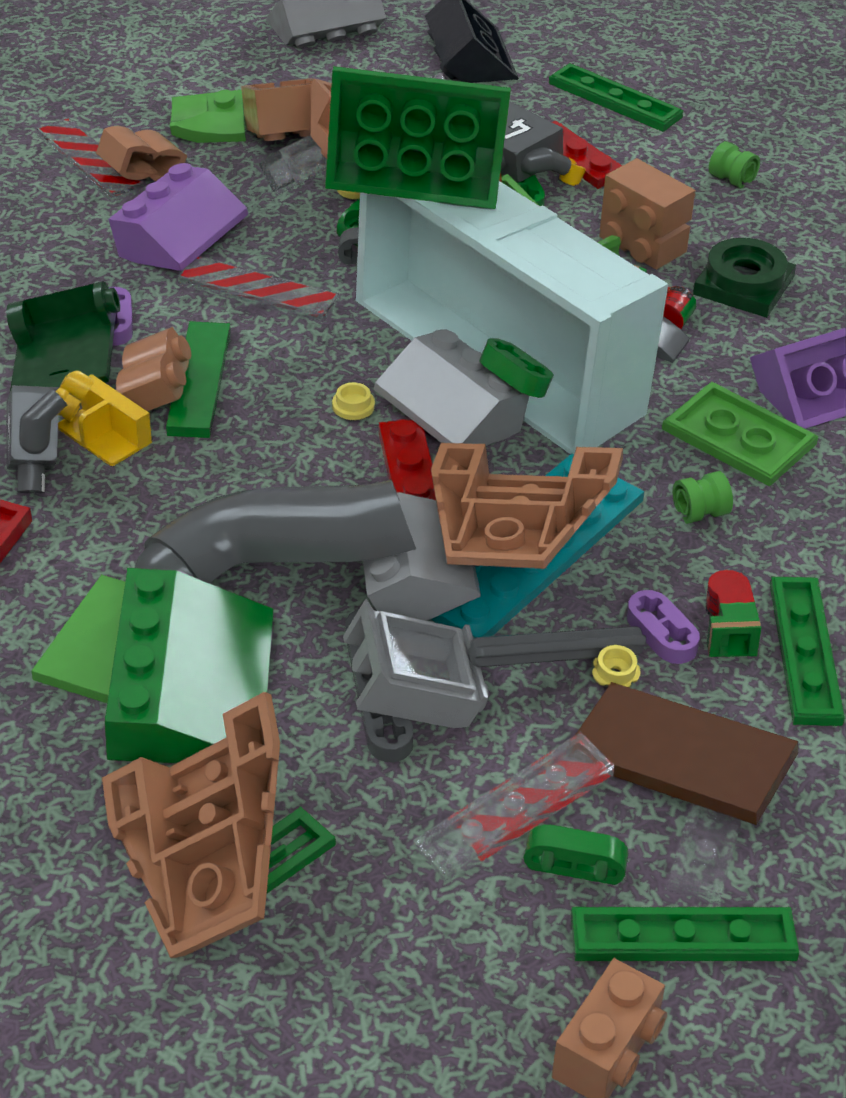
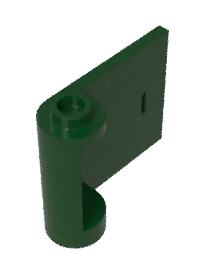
[6,281,121,391]

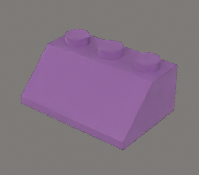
[108,163,248,271]
[750,328,846,429]

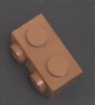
[552,958,667,1098]

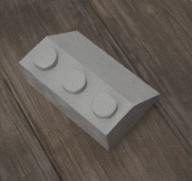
[266,0,386,48]
[374,329,529,445]
[363,492,481,621]

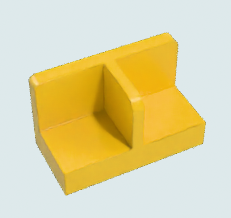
[58,374,152,466]

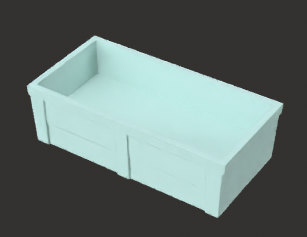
[356,181,668,454]

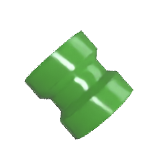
[709,141,760,189]
[672,471,733,524]

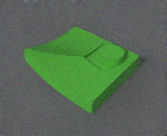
[170,89,246,143]

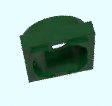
[693,238,796,318]

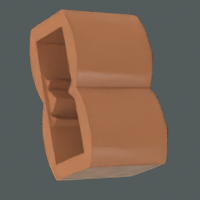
[96,126,187,181]
[116,327,191,411]

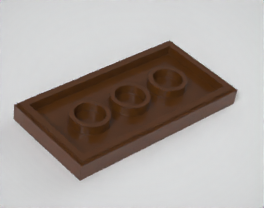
[566,682,798,825]

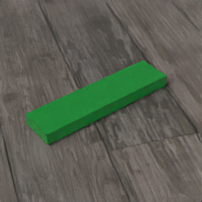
[549,63,684,132]
[166,321,231,438]
[770,576,845,726]
[571,907,799,961]

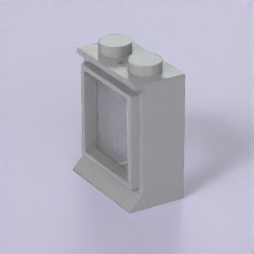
[343,599,488,728]

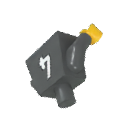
[500,101,586,186]
[6,371,94,493]

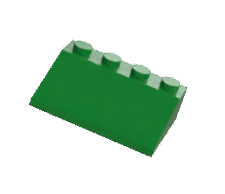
[325,66,511,209]
[105,568,274,763]

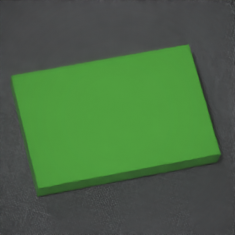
[662,382,819,487]
[31,574,125,703]

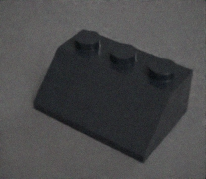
[425,0,519,83]

